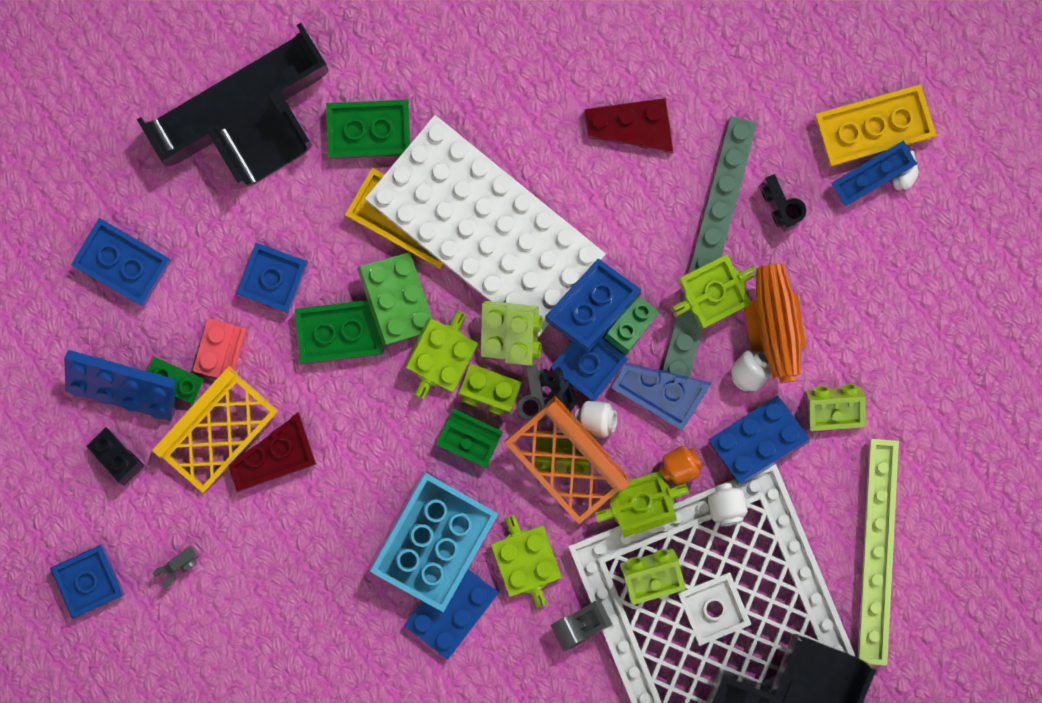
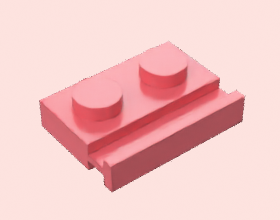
[193,318,247,378]

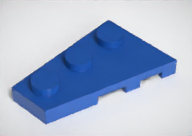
[611,362,712,431]

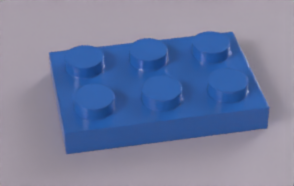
[71,218,171,307]
[545,258,641,353]
[708,395,810,487]
[404,569,499,660]

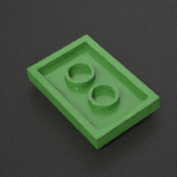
[357,252,433,347]

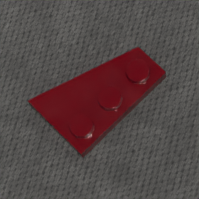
[584,98,674,153]
[228,412,317,492]

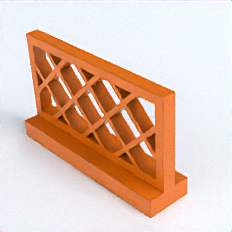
[504,396,630,524]

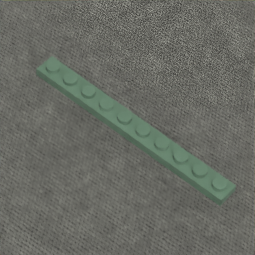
[662,116,757,377]

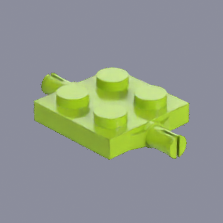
[671,254,756,329]
[403,310,478,400]
[595,471,689,537]
[490,515,562,608]

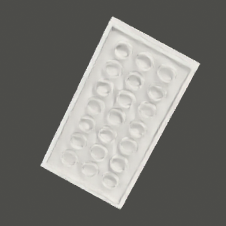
[365,115,606,337]

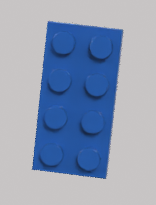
[64,350,176,421]

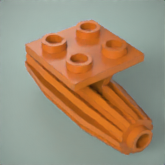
[744,264,807,384]

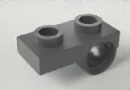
[518,364,549,422]
[551,600,613,651]

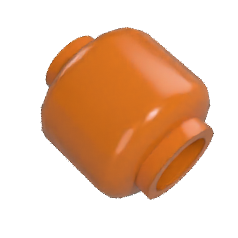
[660,446,703,486]

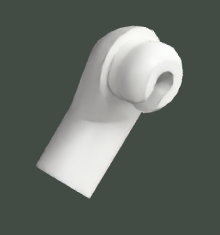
[893,151,919,190]

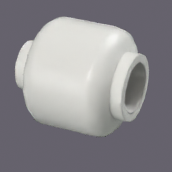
[731,350,772,391]
[575,401,617,438]
[708,483,747,527]

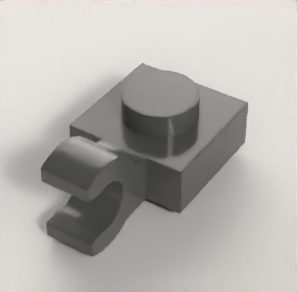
[153,546,201,588]

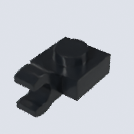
[540,367,577,412]

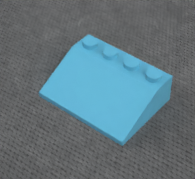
[368,471,498,613]

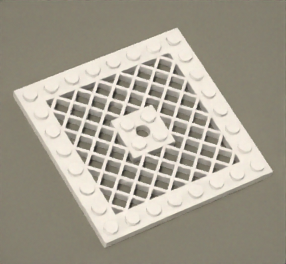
[568,464,855,703]

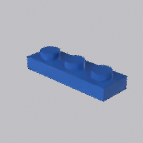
[831,140,917,207]

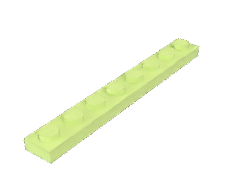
[858,439,899,665]

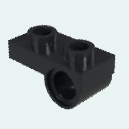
[760,174,807,232]
[86,427,145,486]

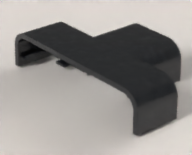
[136,23,329,188]
[706,634,876,703]

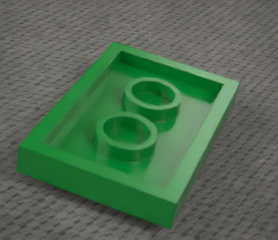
[326,100,411,159]
[294,300,384,364]

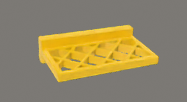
[152,365,278,493]

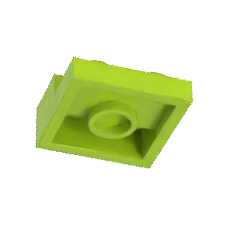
[481,301,543,366]

